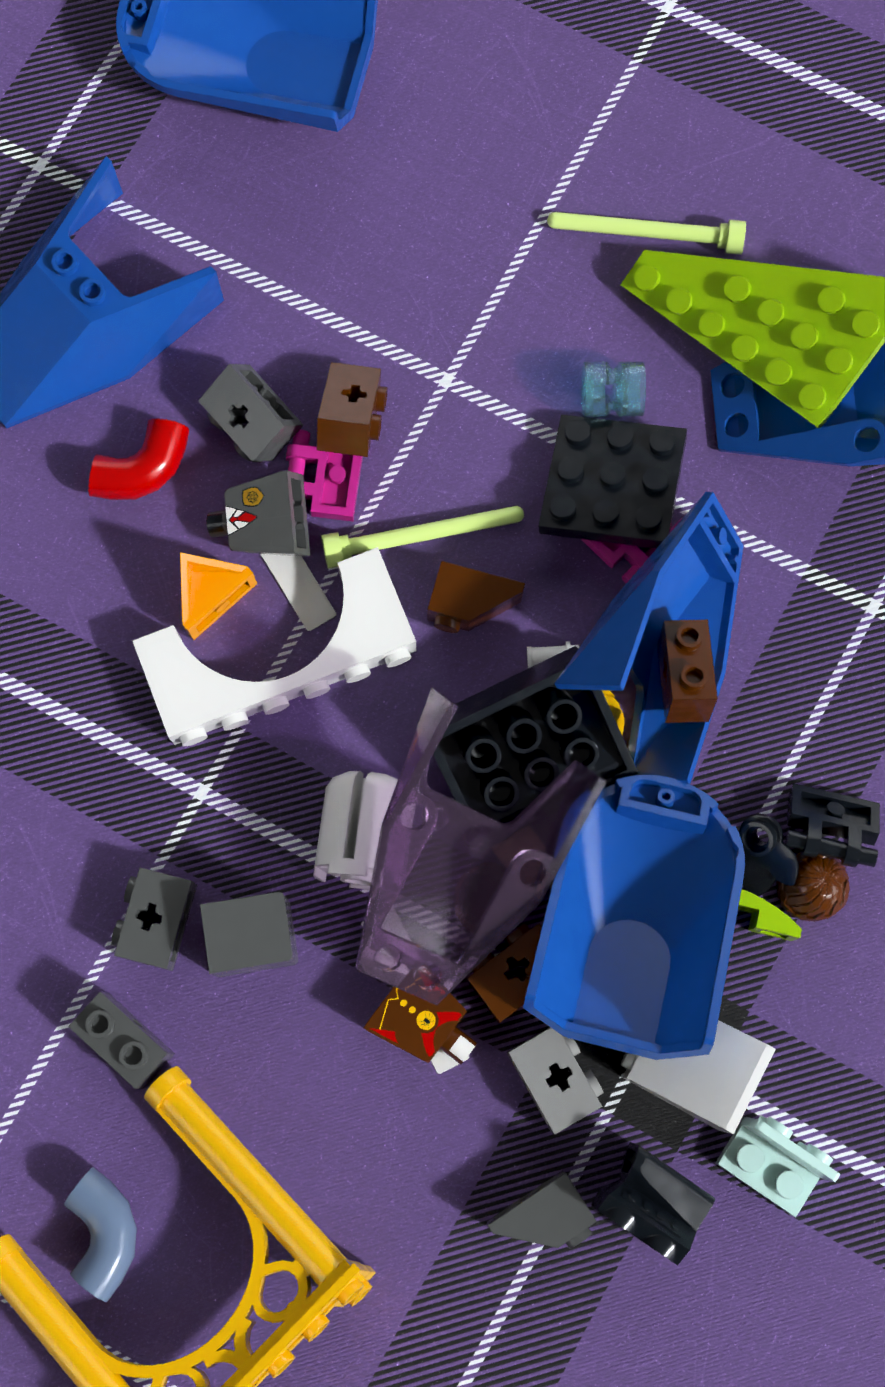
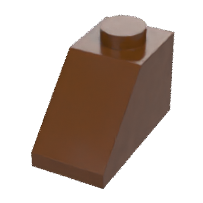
[427,561,525,633]

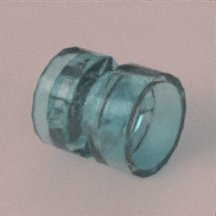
[581,362,646,417]

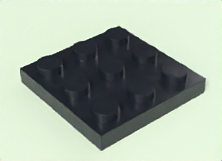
[538,414,687,548]

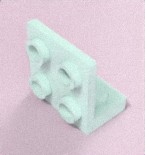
[715,1115,840,1217]

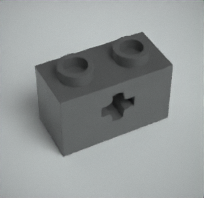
[198,364,303,462]
[111,867,197,971]
[68,991,175,1089]

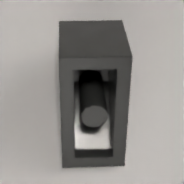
[486,1170,597,1249]

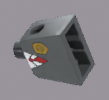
[206,470,310,557]

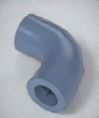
[63,1167,137,1302]

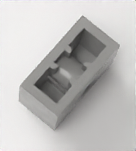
[506,1027,604,1135]

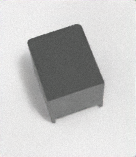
[200,892,298,977]

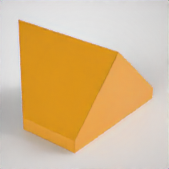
[180,552,257,640]

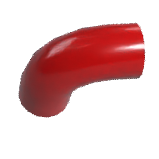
[88,419,190,500]

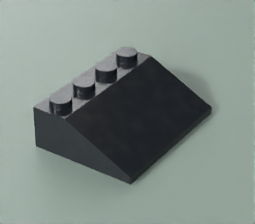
[417,646,639,851]

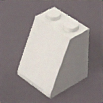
[621,1020,776,1134]

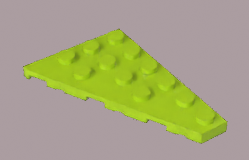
[620,250,885,428]

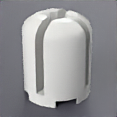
[313,771,413,891]

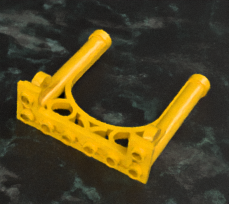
[0,1066,376,1387]

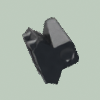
[591,1142,715,1266]

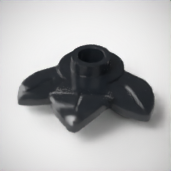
[738,814,799,896]

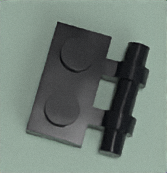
[785,783,880,868]

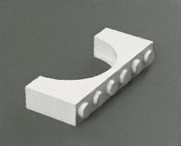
[133,547,417,746]

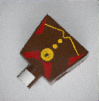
[363,958,477,1065]

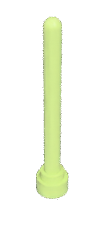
[547,212,746,255]
[321,506,524,569]

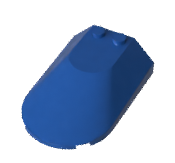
[116,0,378,132]
[523,775,745,1060]

